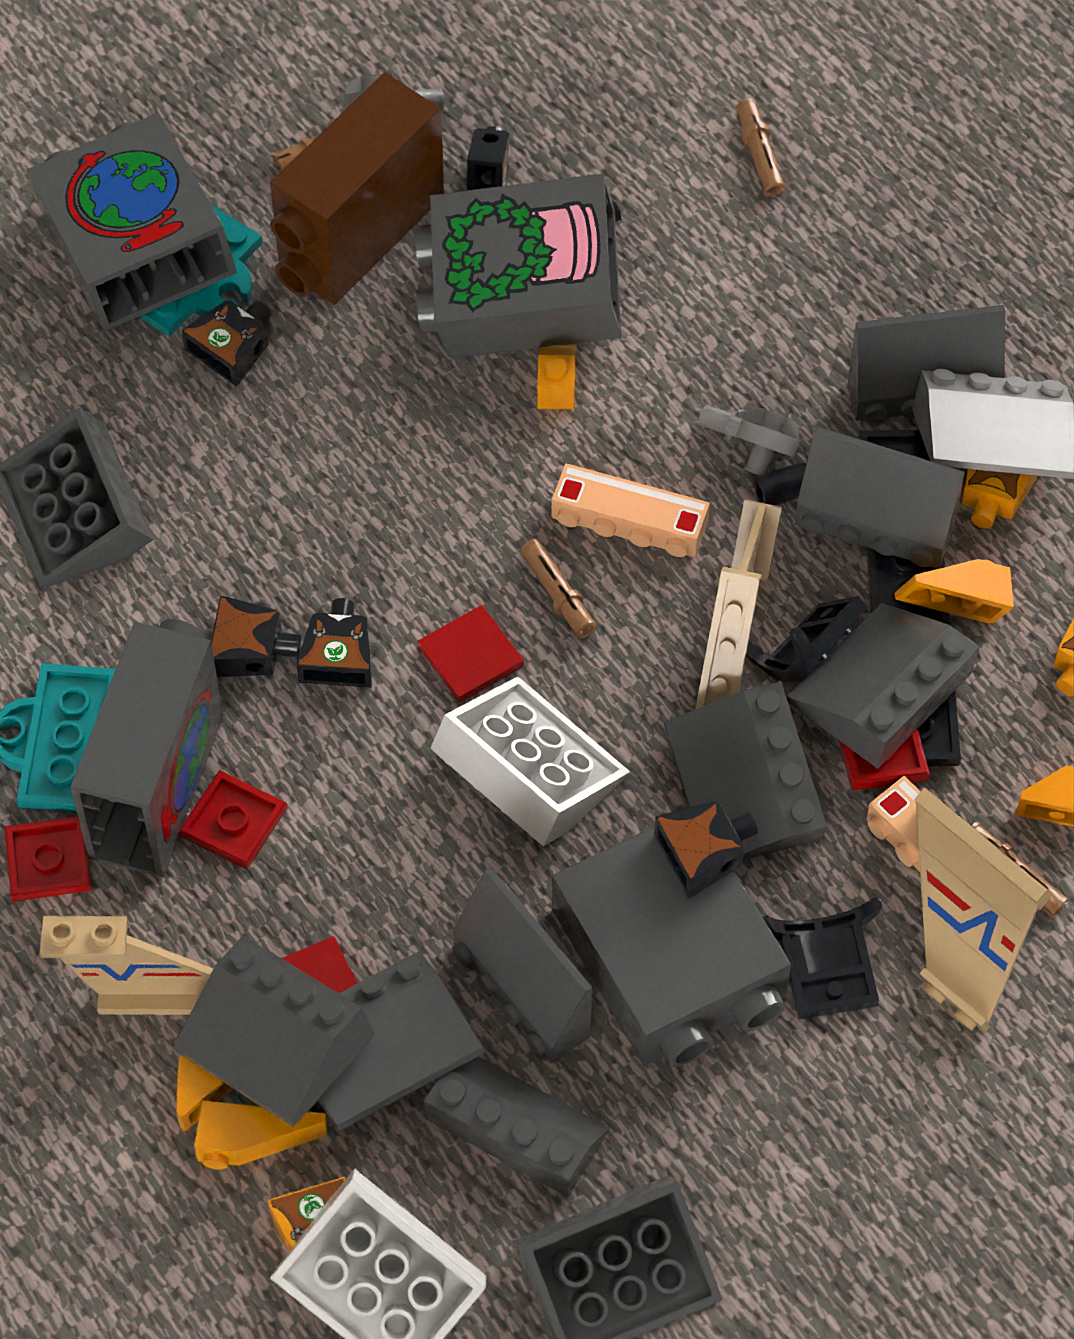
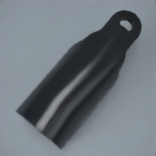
[753,463,807,506]

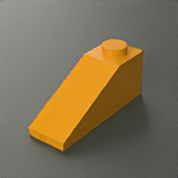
[895,559,1014,623]
[194,1100,328,1170]

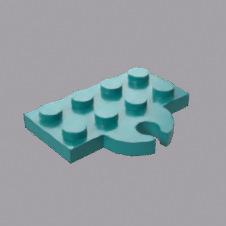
[139,204,263,337]
[0,663,116,812]

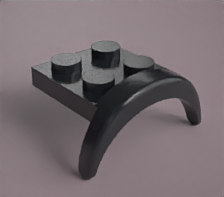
[746,596,868,682]
[763,897,882,1020]

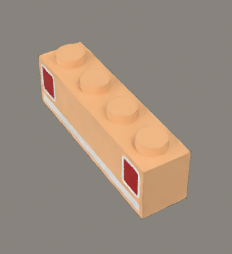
[552,463,710,558]
[867,776,921,872]

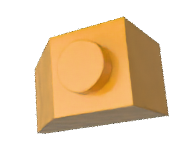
[537,346,575,409]
[1015,765,1074,827]
[176,1055,233,1132]

